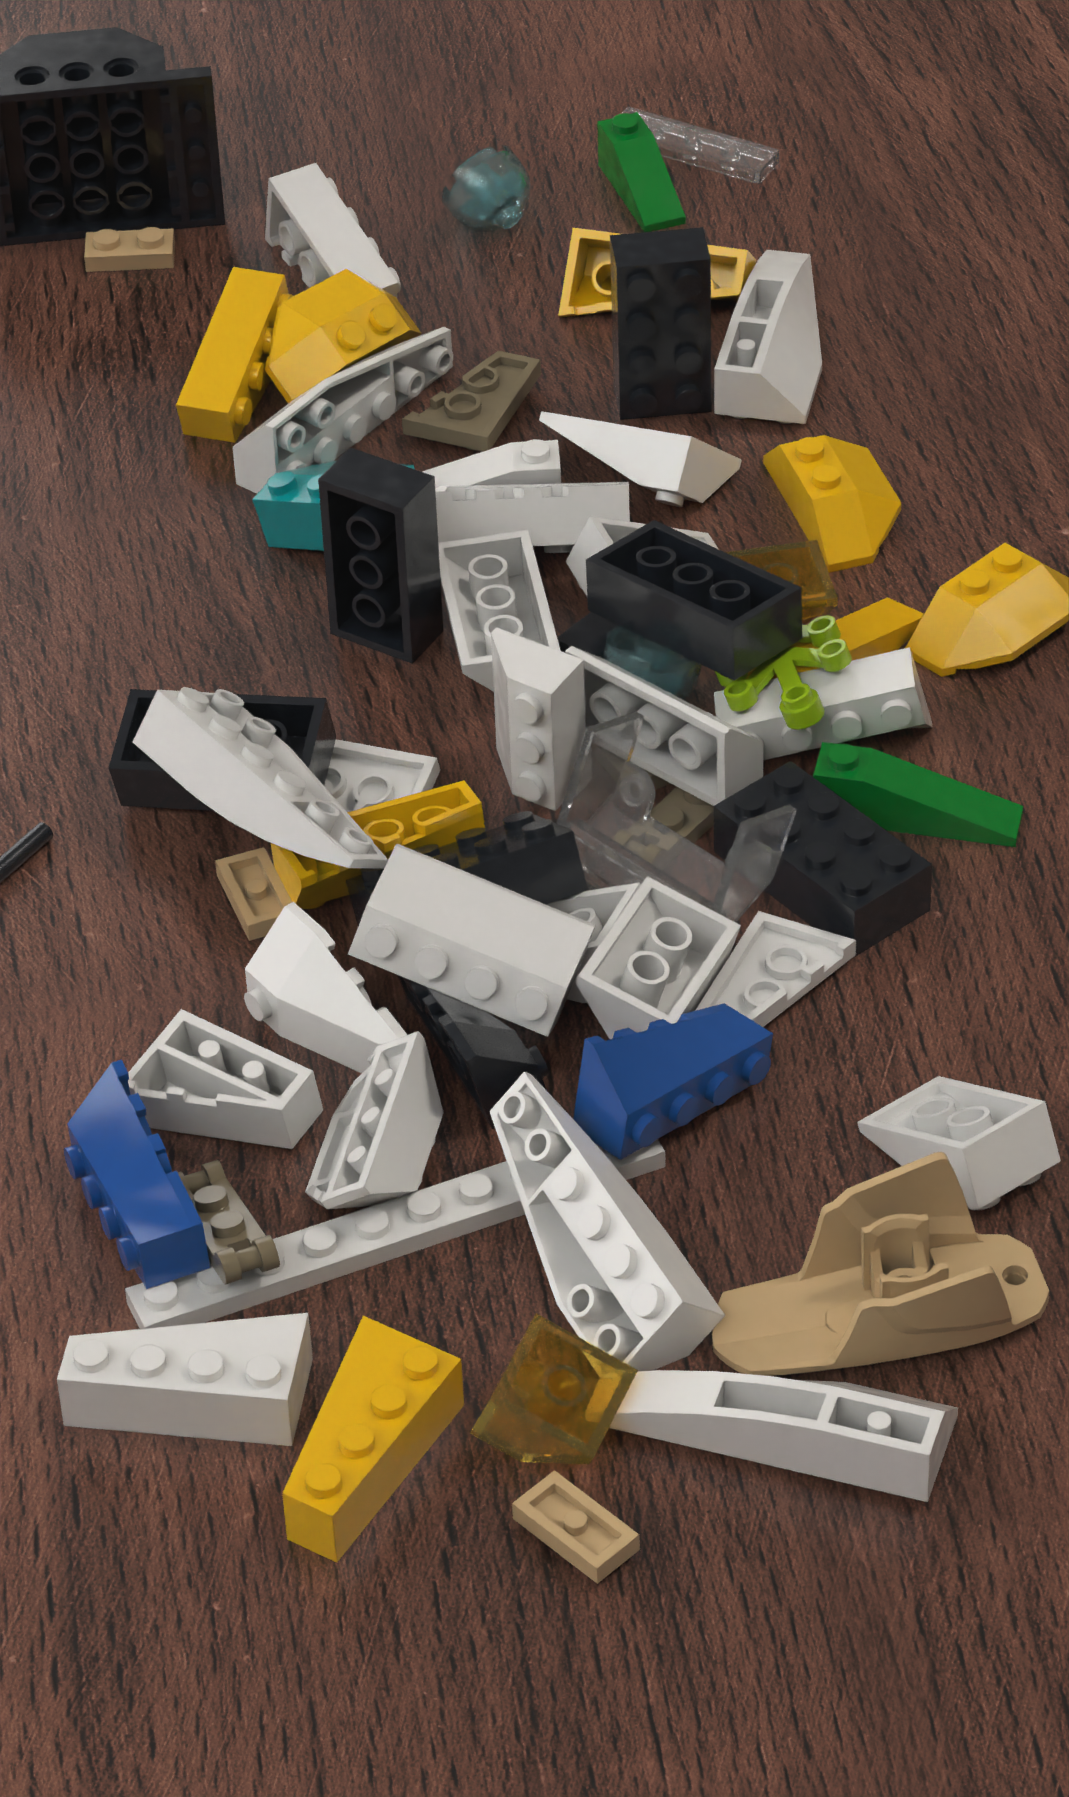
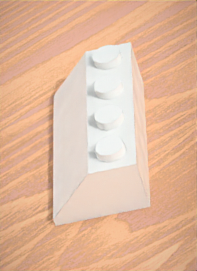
[438,530,561,692]
[565,646,763,806]
[348,844,596,1037]

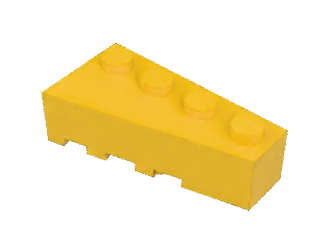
[282,1316,464,1563]

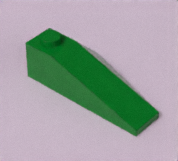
[813,742,1024,847]

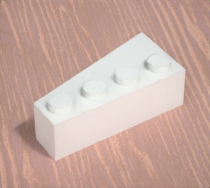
[57,1313,313,1446]

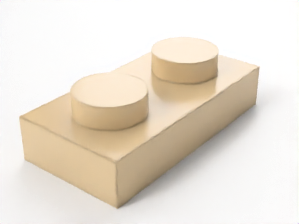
[84,227,175,272]
[215,847,292,941]
[512,1470,640,1584]

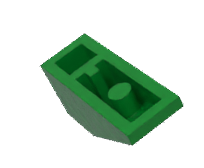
[597,112,686,232]

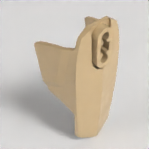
[712,1152,1049,1376]

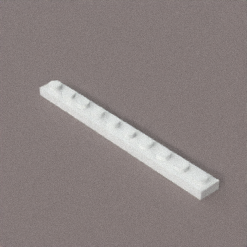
[125,1139,665,1329]

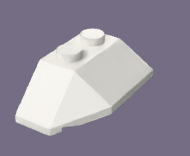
[305,1031,443,1209]

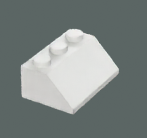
[491,627,587,811]
[575,876,741,1039]

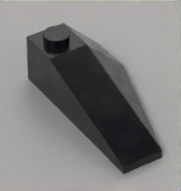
[397,975,550,1129]

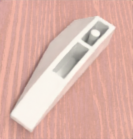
[714,250,822,424]
[233,327,453,493]
[133,687,388,869]
[489,1072,725,1374]
[587,1370,958,1502]

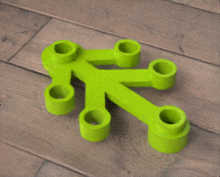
[715,615,852,730]

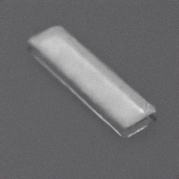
[621,107,779,184]

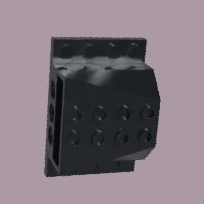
[0,27,225,246]

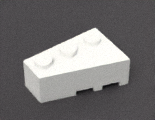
[128,1009,323,1149]

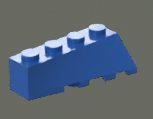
[573,1003,773,1160]
[64,1059,210,1289]

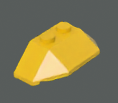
[264,269,422,404]
[763,435,901,573]
[905,543,1069,677]

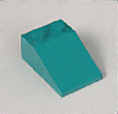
[252,461,415,551]

